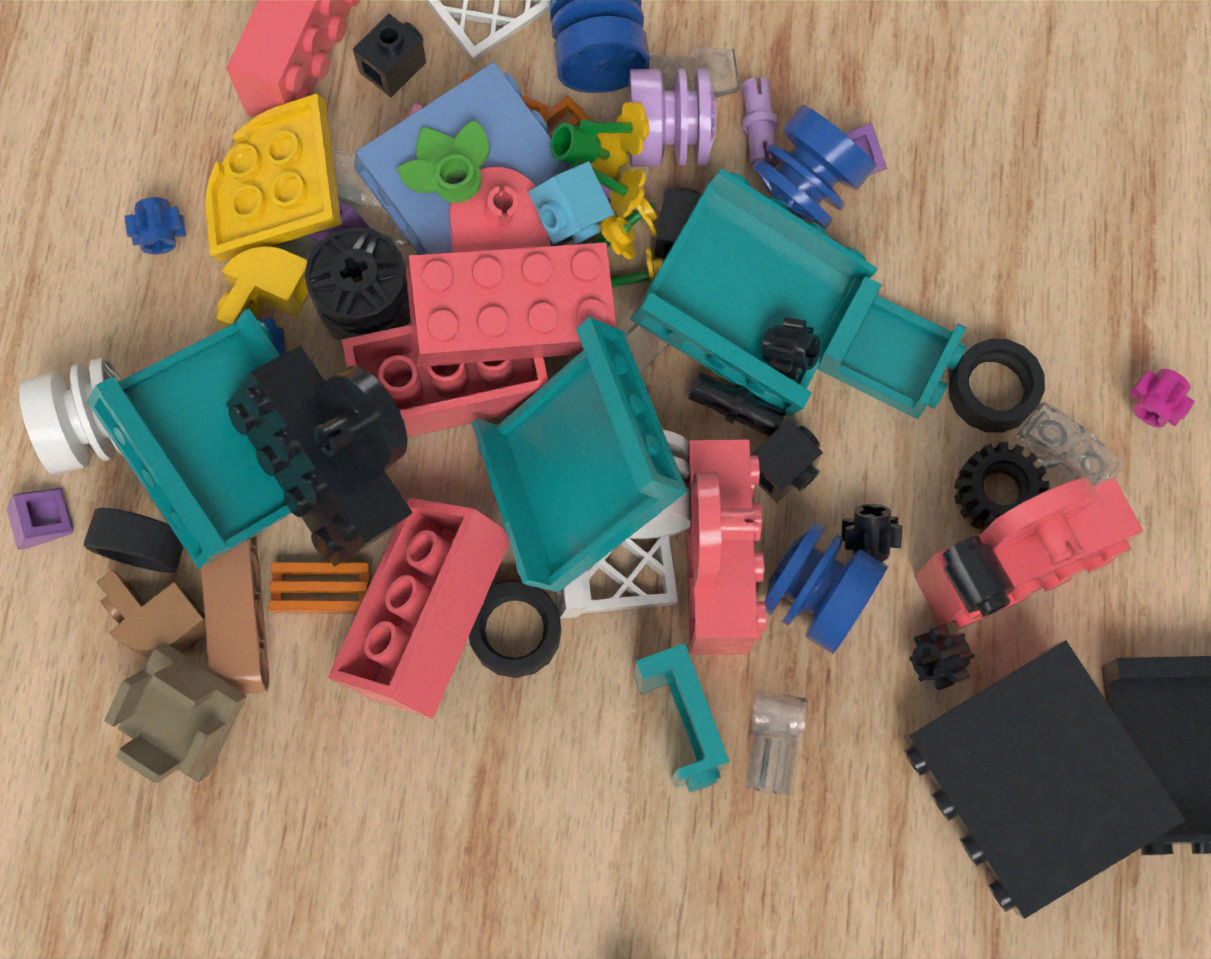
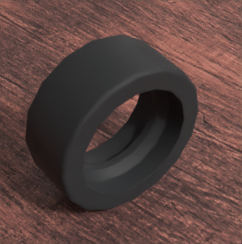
[949,339,1045,433]
[84,507,184,573]
[469,580,562,678]

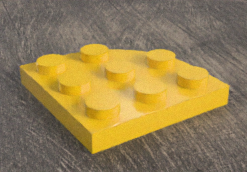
[205,93,342,262]

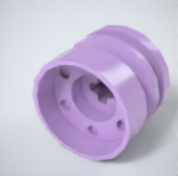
[629,68,716,167]

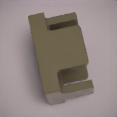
[104,643,247,783]

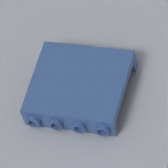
[354,62,600,255]

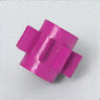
[1129,369,1195,428]

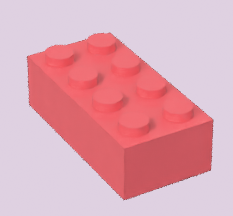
[226,0,360,117]
[341,325,549,438]
[328,498,509,719]

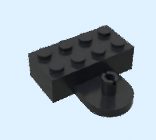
[226,345,413,567]

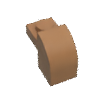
[96,570,206,657]

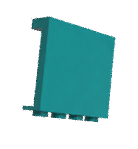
[629,168,878,417]
[87,308,292,569]
[471,317,688,592]

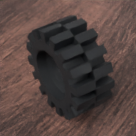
[954,442,1049,529]

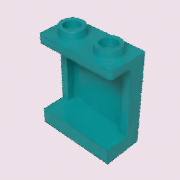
[818,276,967,419]
[634,643,730,793]

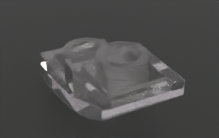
[649,47,740,98]
[1015,402,1124,486]

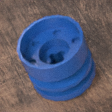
[549,0,650,94]
[751,105,877,229]
[765,521,888,654]

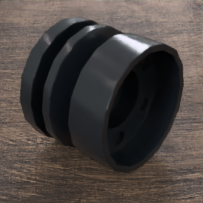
[304,227,411,342]

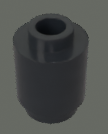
[942,535,1015,617]

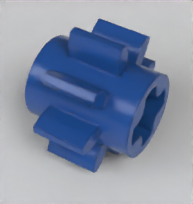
[124,197,186,255]

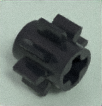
[761,317,820,379]
[841,504,903,562]
[909,625,975,690]

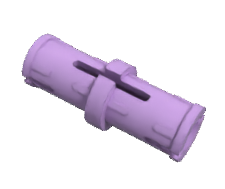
[742,77,779,168]

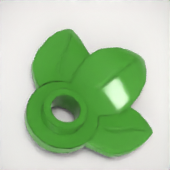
[397,121,490,203]

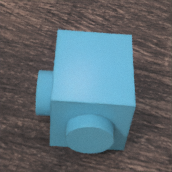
[528,161,614,245]

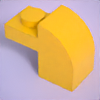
[215,246,309,329]

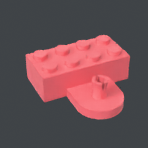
[406,167,617,367]
[684,439,766,655]
[915,477,1143,629]

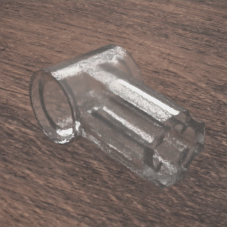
[746,689,808,795]

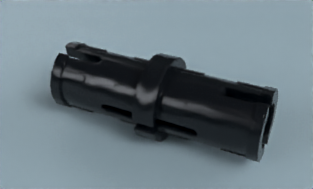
[688,372,786,437]

